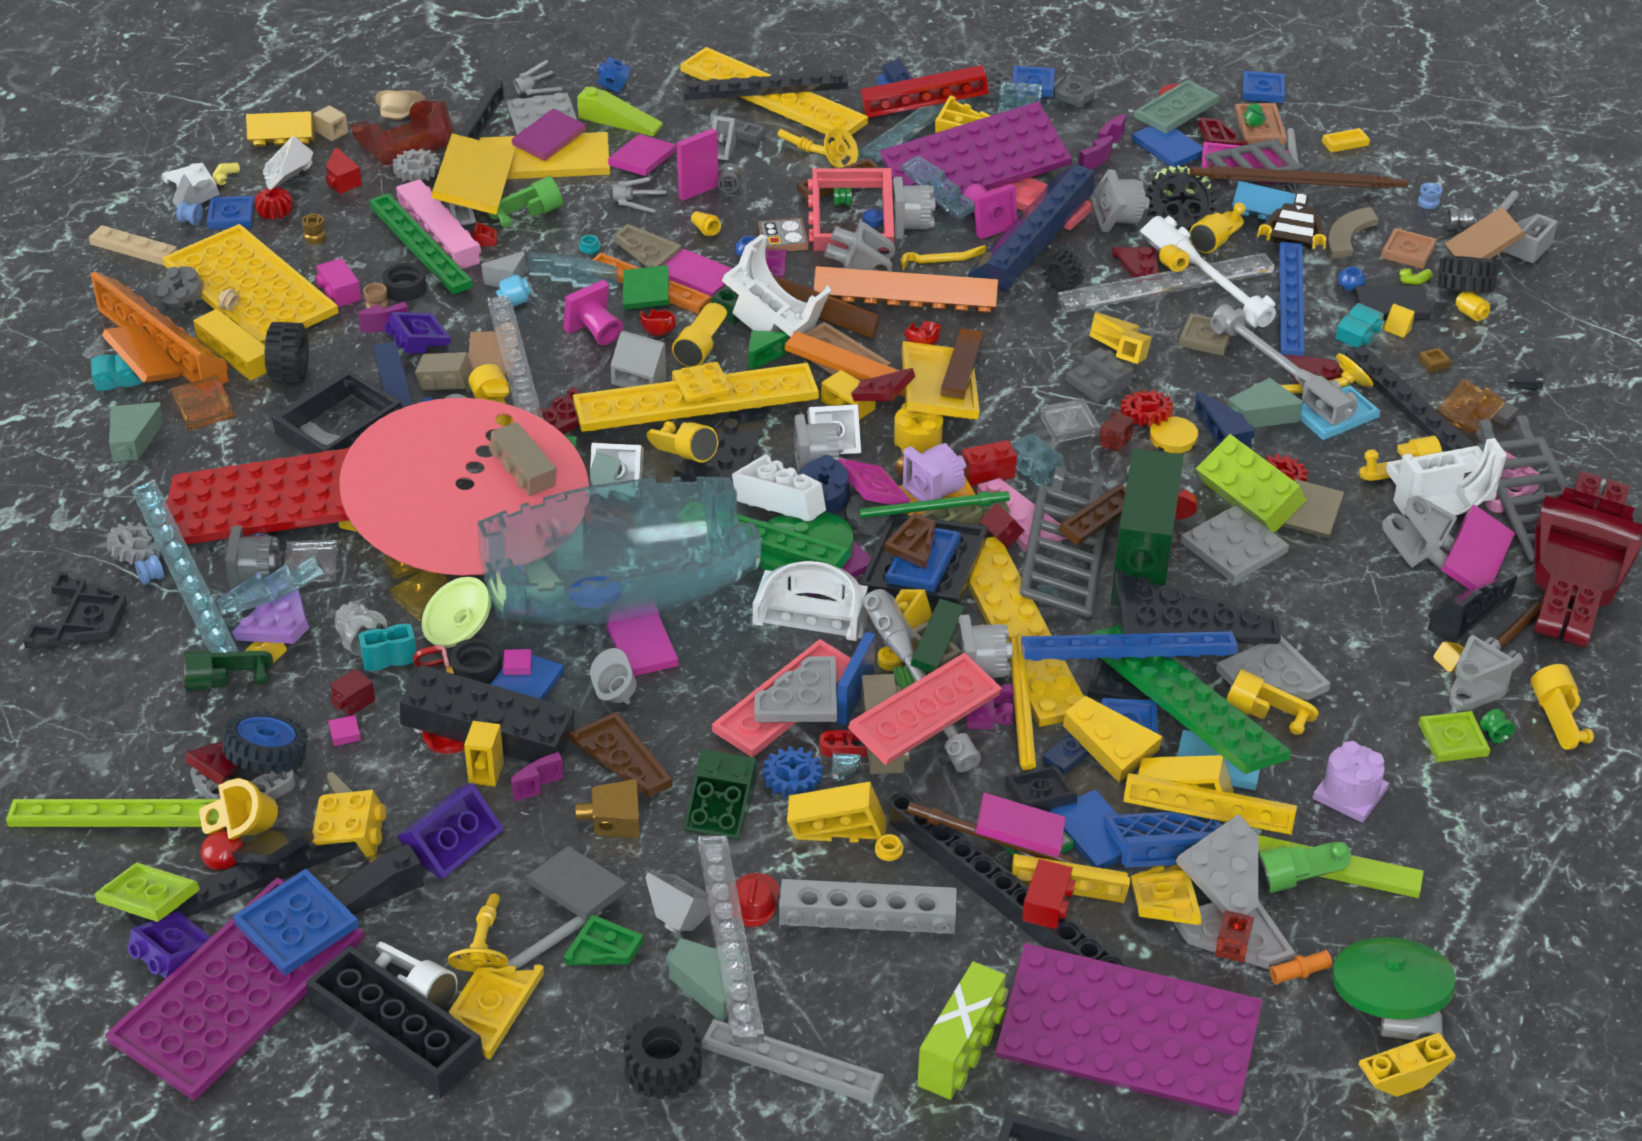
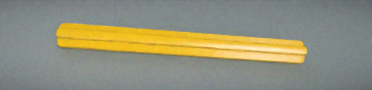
[1009,636,1036,771]

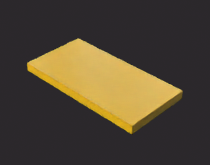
[480,132,610,179]
[431,134,515,215]
[901,341,980,420]

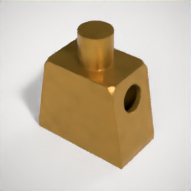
[576,779,640,838]

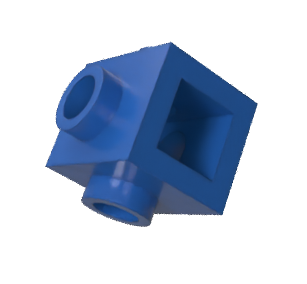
[597,57,631,93]

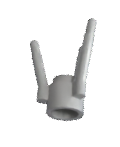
[514,60,562,96]
[613,177,667,213]

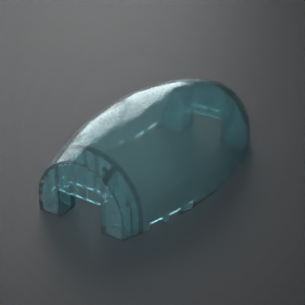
[477,477,761,626]

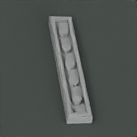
[702,1019,884,1104]

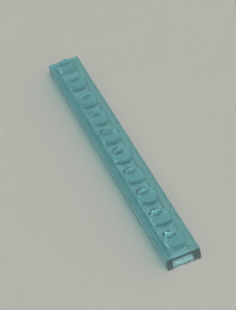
[131,479,239,653]

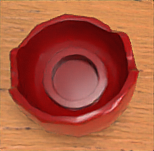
[640,309,676,337]
[904,321,942,345]
[200,829,245,870]

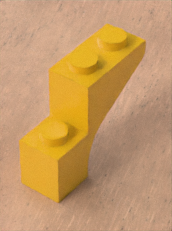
[1089,312,1152,364]

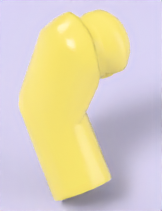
[212,163,240,186]

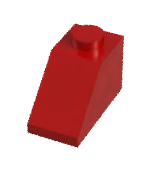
[326,148,362,194]

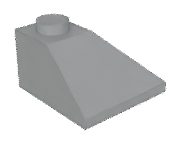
[645,872,720,933]

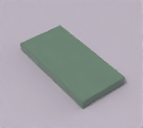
[1134,80,1220,134]

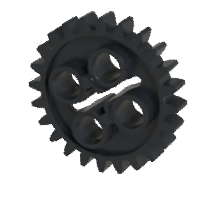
[1146,167,1217,232]

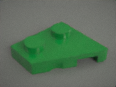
[563,914,644,965]

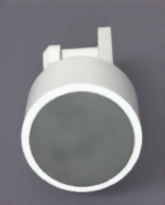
[375,942,457,1010]

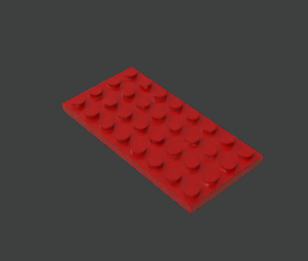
[159,447,350,548]

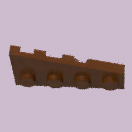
[569,712,673,798]

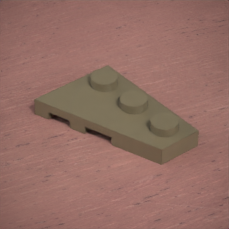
[614,224,682,267]

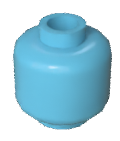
[496,274,532,308]

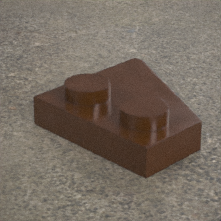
[884,512,936,569]

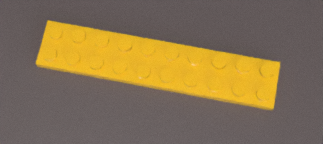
[680,47,868,140]
[573,363,819,432]
[968,537,1084,727]

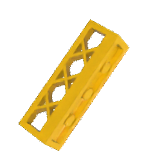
[1011,854,1130,903]

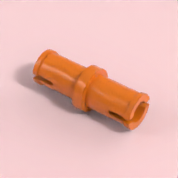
[1269,950,1332,985]

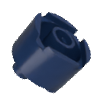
[798,455,850,514]

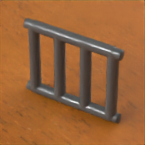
[1205,139,1304,186]

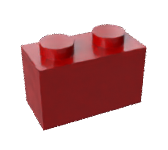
[962,440,1017,487]
[1022,859,1076,929]

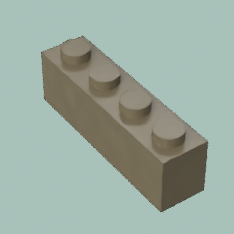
[861,674,909,774]

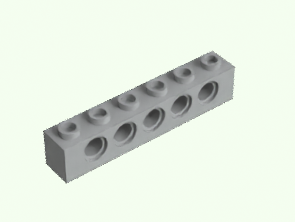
[779,879,957,934]

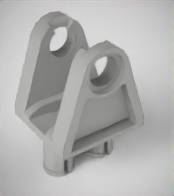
[824,221,895,272]
[1382,496,1457,573]
[1449,635,1523,711]

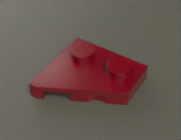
[1112,247,1159,282]
[851,368,916,401]
[184,740,241,785]

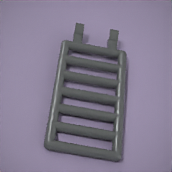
[1476,415,1593,563]
[1019,466,1107,618]

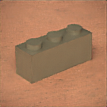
[489,422,556,496]

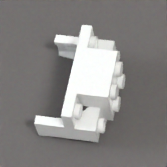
[722,234,831,337]
[1386,438,1507,517]

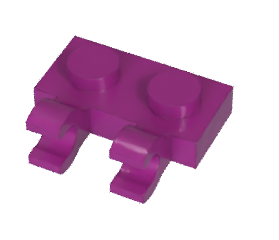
[967,684,1013,729]

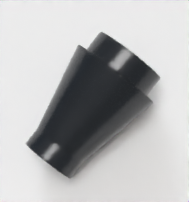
[1508,368,1543,391]

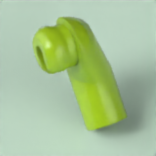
[1399,268,1433,285]

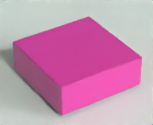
[503,649,532,675]
[328,715,361,746]

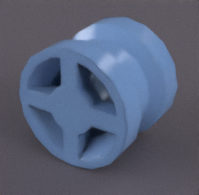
[1418,183,1442,209]
[176,201,203,226]
[135,554,164,585]

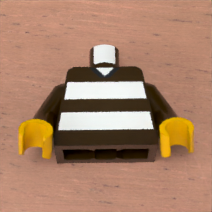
[1257,194,1326,249]

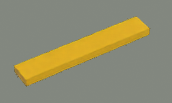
[1123,773,1297,835]

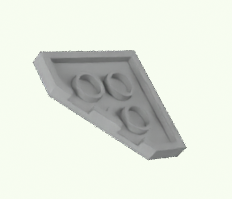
[1216,636,1330,700]
[755,656,837,722]
[1175,814,1258,926]
[1173,900,1295,969]

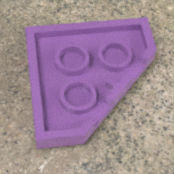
[232,585,310,644]

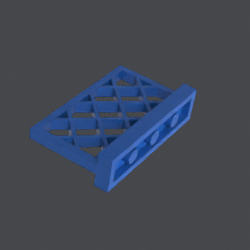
[1104,811,1222,868]

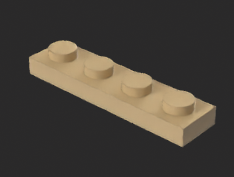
[89,225,177,265]

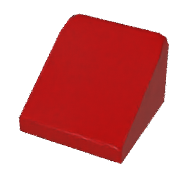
[470,222,497,247]

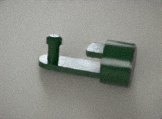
[182,650,273,691]

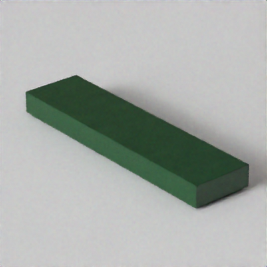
[910,599,965,672]

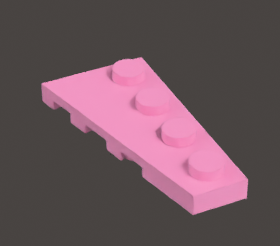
[977,478,1067,552]

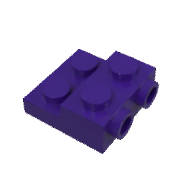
[385,312,451,354]
[128,911,211,978]

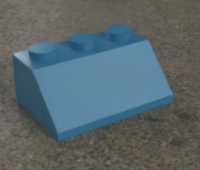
[1232,181,1296,221]

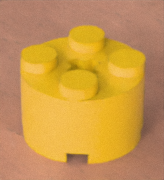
[894,403,943,454]

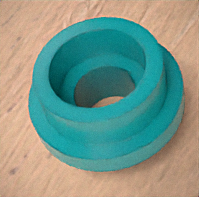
[579,235,601,255]

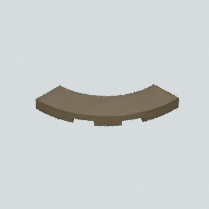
[1327,207,1379,259]

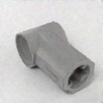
[1381,1011,1443,1041]

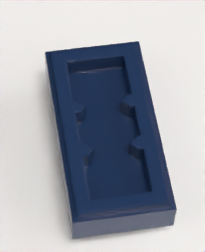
[881,58,913,83]
[1042,734,1090,775]

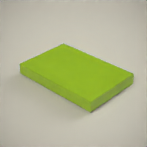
[95,862,200,922]

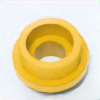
[875,834,903,861]

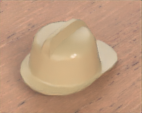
[375,90,426,121]

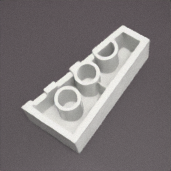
[732,454,826,521]

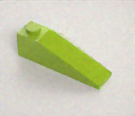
[577,86,663,137]

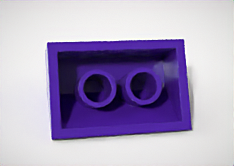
[397,783,504,879]

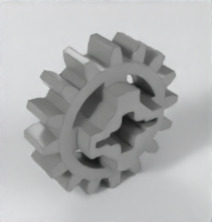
[393,149,440,182]
[106,522,164,565]

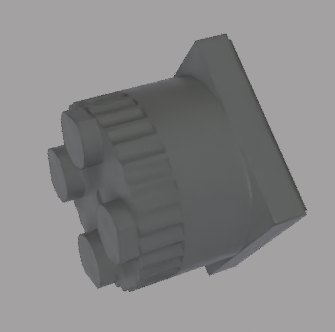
[225,526,283,599]

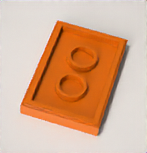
[102,325,182,383]

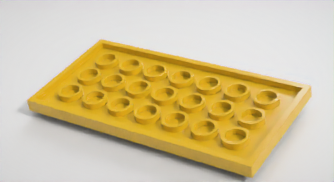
[162,224,339,345]

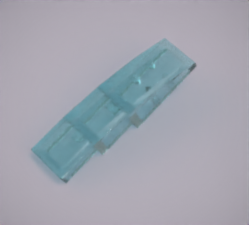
[901,155,975,220]
[528,252,618,288]
[216,556,324,615]

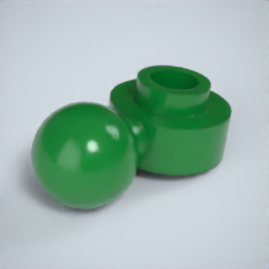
[1244,103,1266,127]

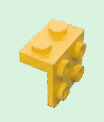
[672,362,731,402]
[312,790,386,857]

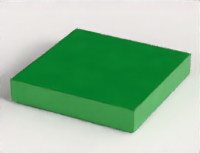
[623,265,669,310]

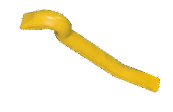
[900,245,986,271]

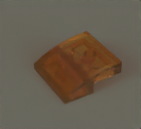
[171,375,235,430]
[1437,378,1506,434]

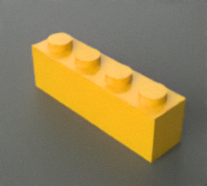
[193,309,267,381]

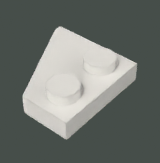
[162,163,217,188]

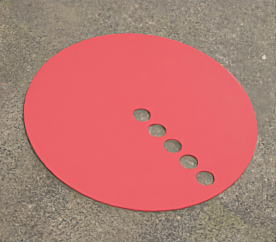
[339,398,589,576]

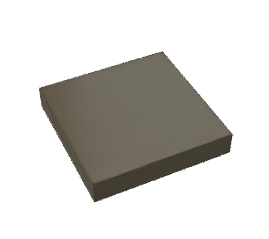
[1178,313,1231,356]
[1282,479,1344,539]

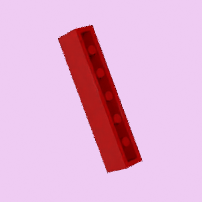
[860,65,989,118]

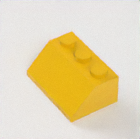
[246,112,315,147]

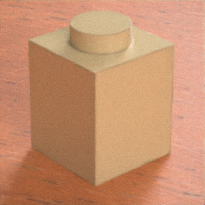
[313,105,348,141]

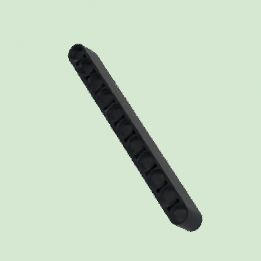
[889,792,1125,966]

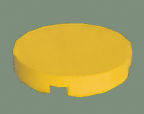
[1150,417,1198,454]

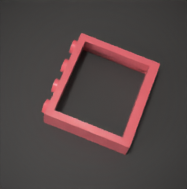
[808,168,894,251]

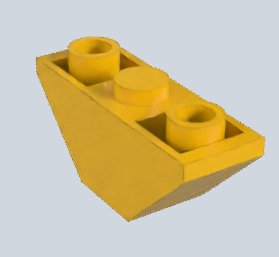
[1359,1033,1456,1097]

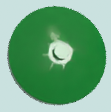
[752,511,854,578]
[1333,937,1456,1019]

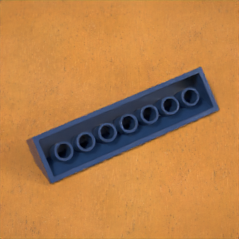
[968,164,1094,291]

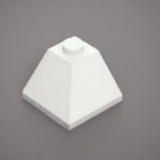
[807,405,861,454]
[589,443,644,495]

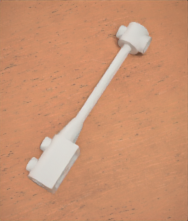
[1140,215,1276,329]

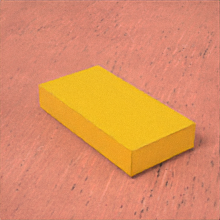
[1322,128,1370,153]

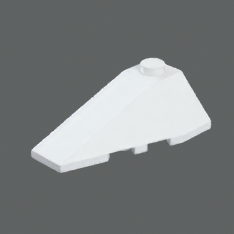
[263,136,313,190]

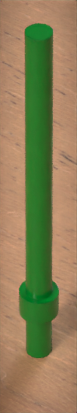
[859,491,1010,519]

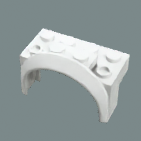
[753,561,868,641]

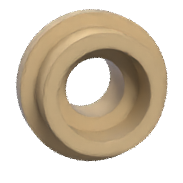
[218,288,239,311]

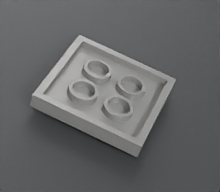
[506,93,577,135]
[1180,505,1289,583]

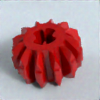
[254,187,293,220]

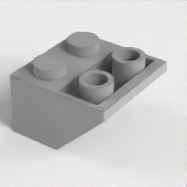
[1501,213,1558,264]
[611,331,666,388]

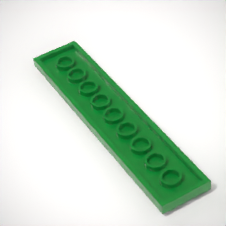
[1086,624,1291,774]

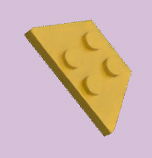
[1131,864,1202,925]
[449,965,544,1060]

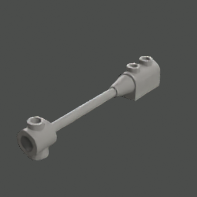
[1210,304,1357,426]
[862,589,981,772]

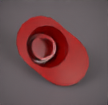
[729,873,779,927]

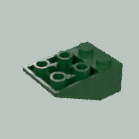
[684,749,759,840]

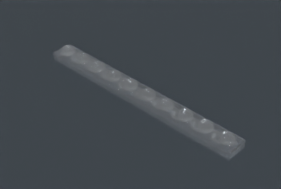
[1057,253,1275,313]
[487,296,543,419]
[698,836,764,1045]

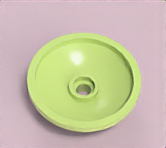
[422,577,491,648]

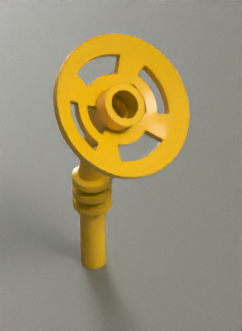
[777,128,858,168]
[1281,353,1374,394]
[448,893,508,972]

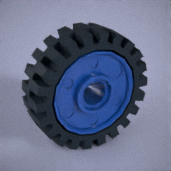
[222,711,308,774]

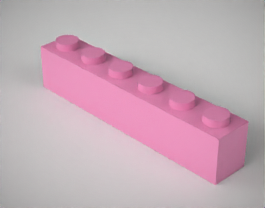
[396,179,481,269]

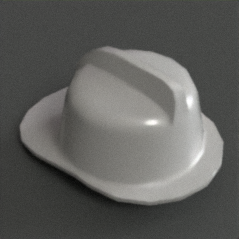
[590,648,637,704]

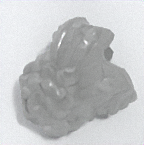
[334,601,388,656]

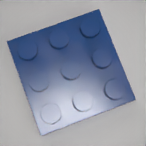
[232,869,359,976]

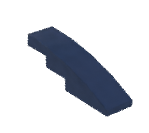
[372,341,413,408]

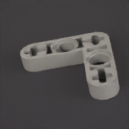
[191,767,295,800]

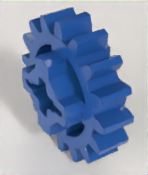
[762,746,823,798]

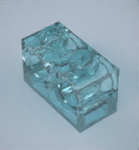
[998,81,1042,112]
[1011,433,1065,486]

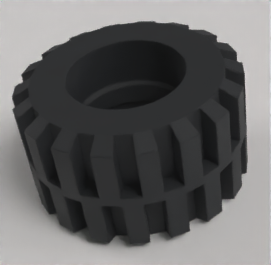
[1437,256,1498,293]
[264,322,309,382]
[623,1014,702,1099]

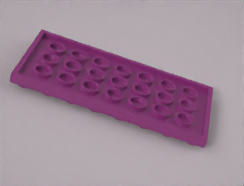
[880,101,1072,207]
[105,877,365,1101]
[995,943,1263,1116]

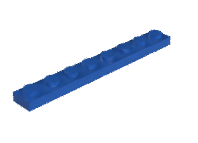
[1279,242,1305,356]
[1021,631,1238,661]

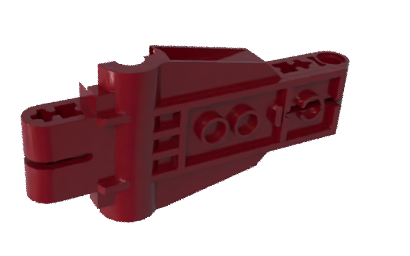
[1533,470,1642,648]

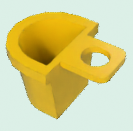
[199,778,278,839]

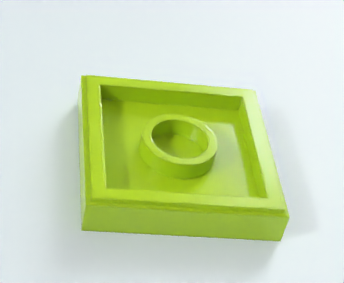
[1419,711,1490,762]

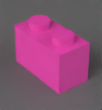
[315,258,362,307]

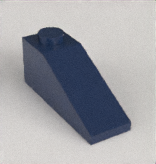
[1194,392,1254,449]

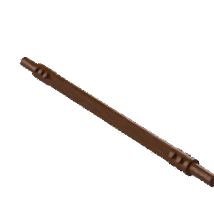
[1189,166,1409,189]

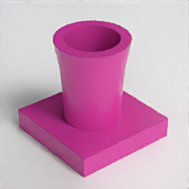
[961,184,1017,239]
[563,279,623,346]

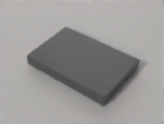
[526,846,629,921]

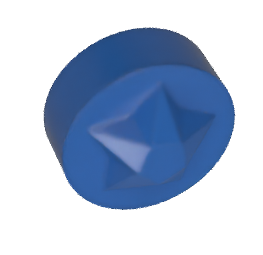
[862,209,883,228]

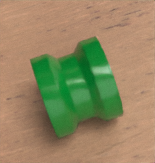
[833,188,852,206]
[1480,709,1515,743]

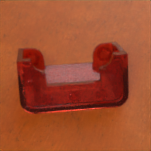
[350,99,454,165]

